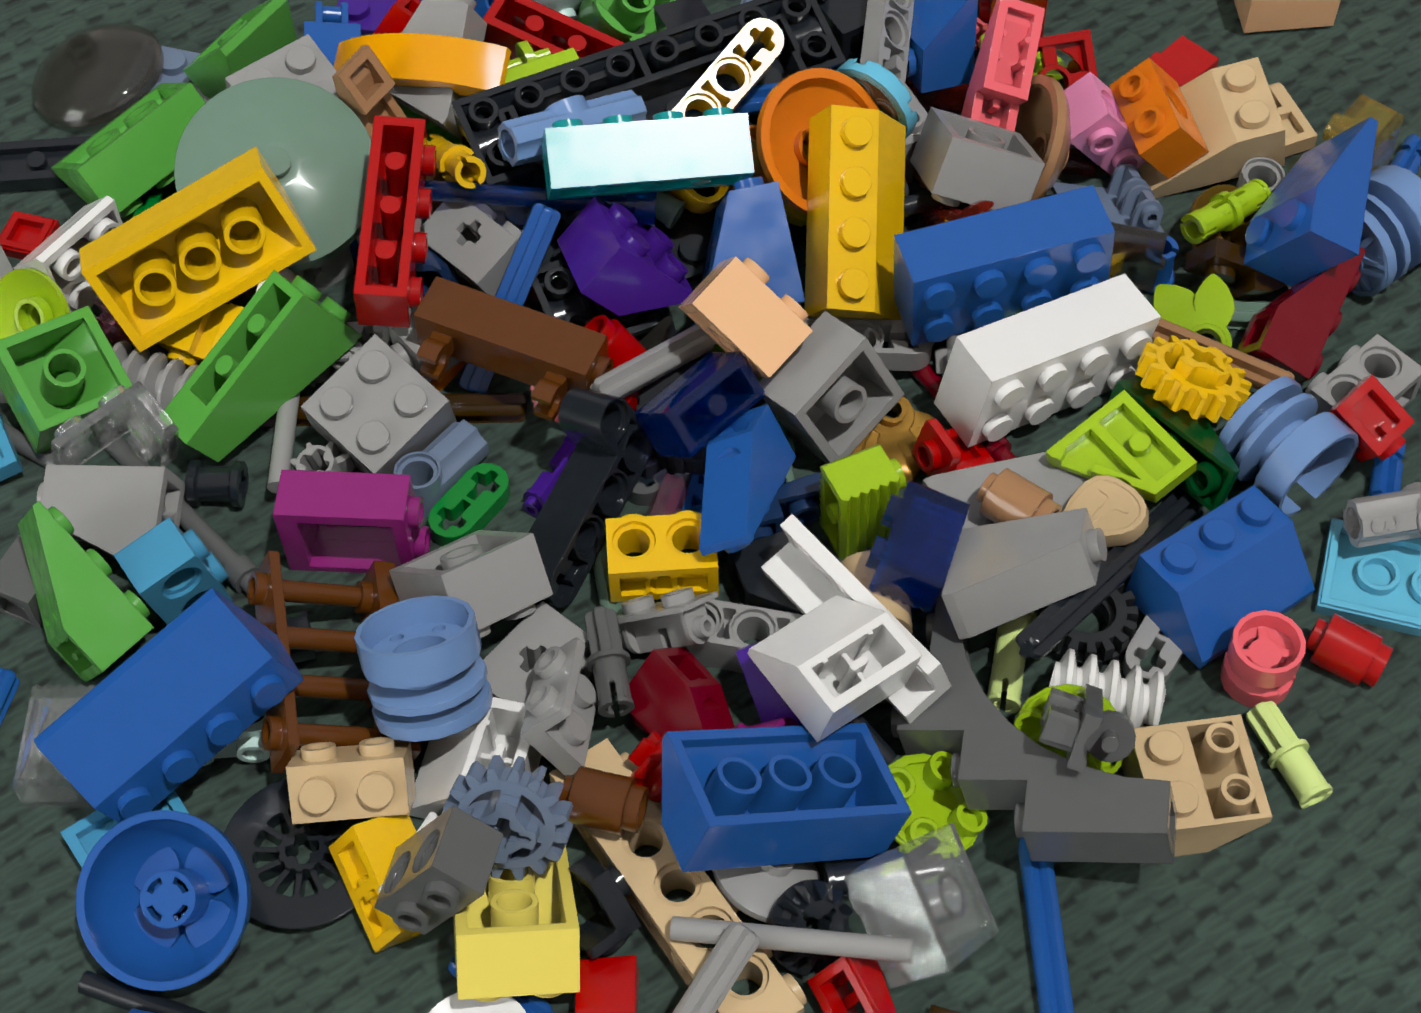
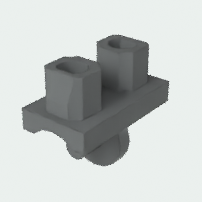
[1039,684,1136,773]

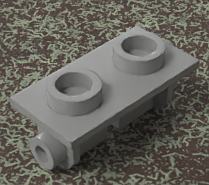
[617,587,719,654]

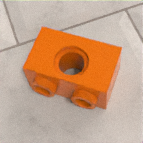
[1109,57,1209,179]

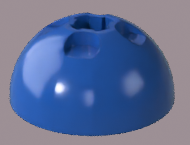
[76,810,252,991]

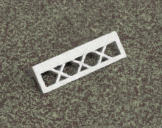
[761,514,951,724]

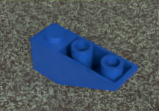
[699,404,796,556]

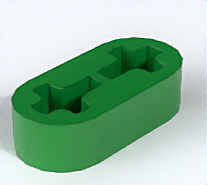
[428,463,510,546]

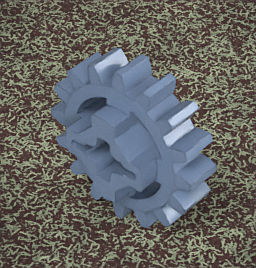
[442,755,574,880]

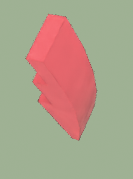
[961,0,1045,132]

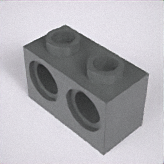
[374,805,504,935]

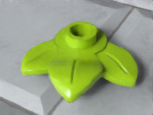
[1153,274,1235,347]

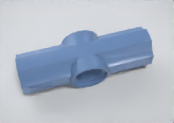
[497,89,647,167]

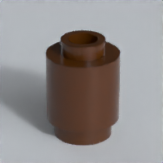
[559,766,649,836]

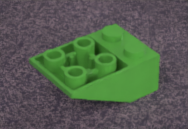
[18,501,154,682]

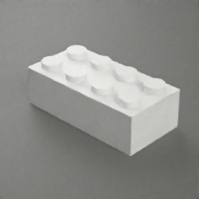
[934,273,1161,447]

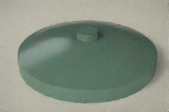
[174,77,371,272]

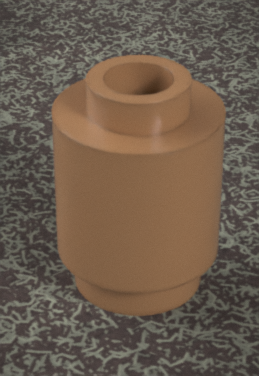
[977,468,1062,523]

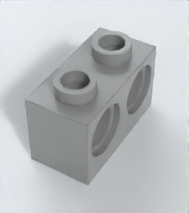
[1305,334,1421,447]

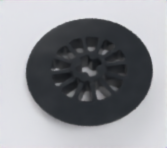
[224,779,377,929]

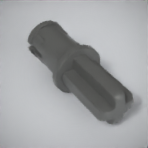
[584,606,635,718]

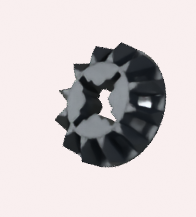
[768,879,854,976]

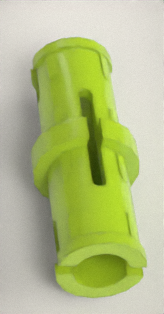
[1180,179,1271,245]

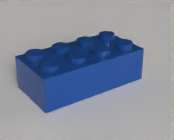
[894,185,1115,346]

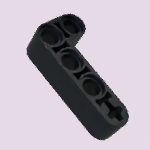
[528,387,653,608]

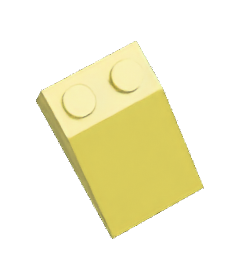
[453,845,580,1002]

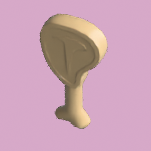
[1063,475,1149,547]

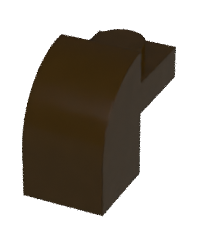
[1185,221,1286,301]

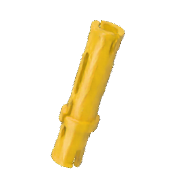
[427,134,487,189]

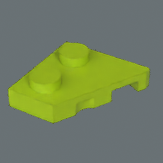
[1046,390,1197,503]

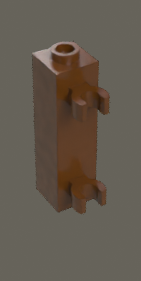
[413,276,614,421]

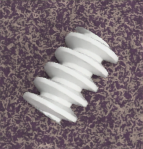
[1049,648,1166,728]

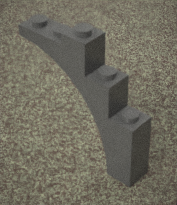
[891,591,1177,864]

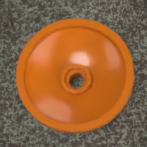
[756,68,879,215]

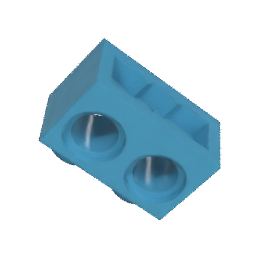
[114,517,233,625]

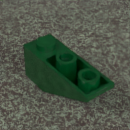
[1108,375,1240,511]

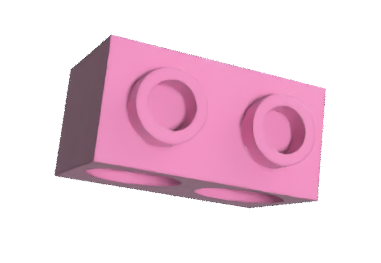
[1064,72,1146,176]

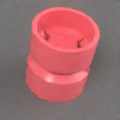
[1220,610,1306,708]

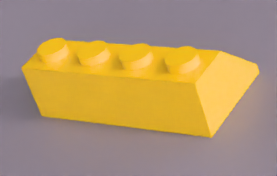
[805,104,906,320]
[79,146,317,352]

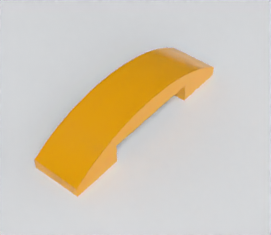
[334,33,511,96]

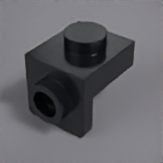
[568,855,641,959]

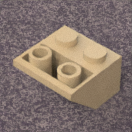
[1121,714,1273,857]

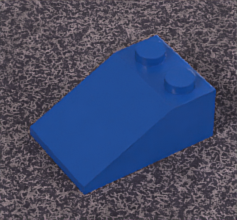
[1244,117,1378,286]

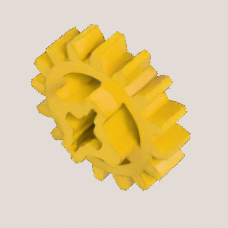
[1135,335,1252,423]

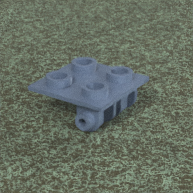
[1051,164,1166,244]

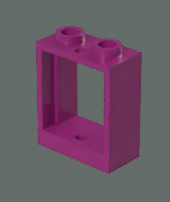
[273,470,430,573]

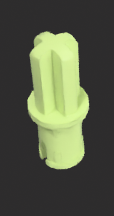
[1246,701,1333,809]

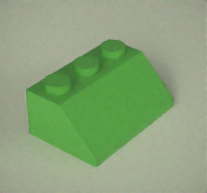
[51,82,205,218]

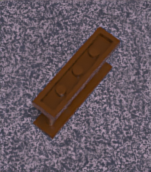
[247,551,421,773]

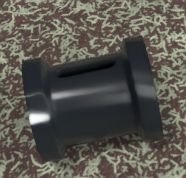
[185,460,249,508]

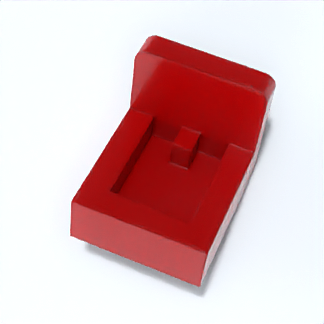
[911,418,995,477]

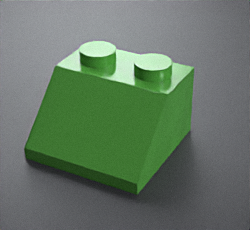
[183,0,297,100]
[0,305,137,455]

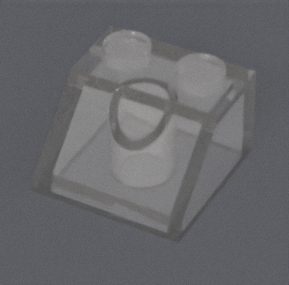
[844,823,999,989]

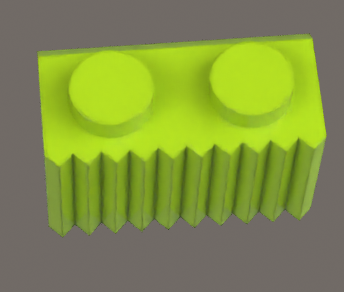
[819,444,906,560]

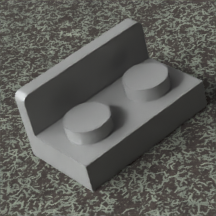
[520,637,598,776]

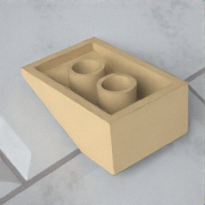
[1138,57,1285,198]

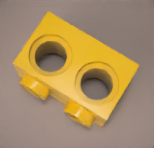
[605,510,719,602]

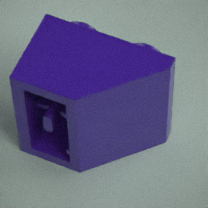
[557,196,693,316]

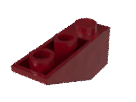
[1237,247,1366,383]
[629,647,735,738]

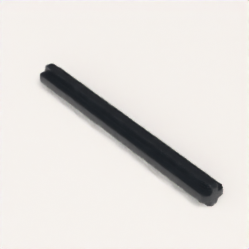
[1016,487,1204,661]

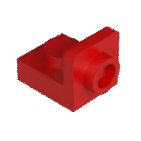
[1328,374,1415,462]

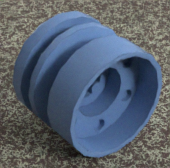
[1351,165,1421,296]
[1218,376,1359,517]
[354,595,493,742]

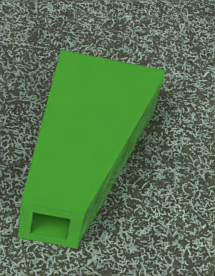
[158,270,362,462]

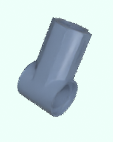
[394,419,489,518]

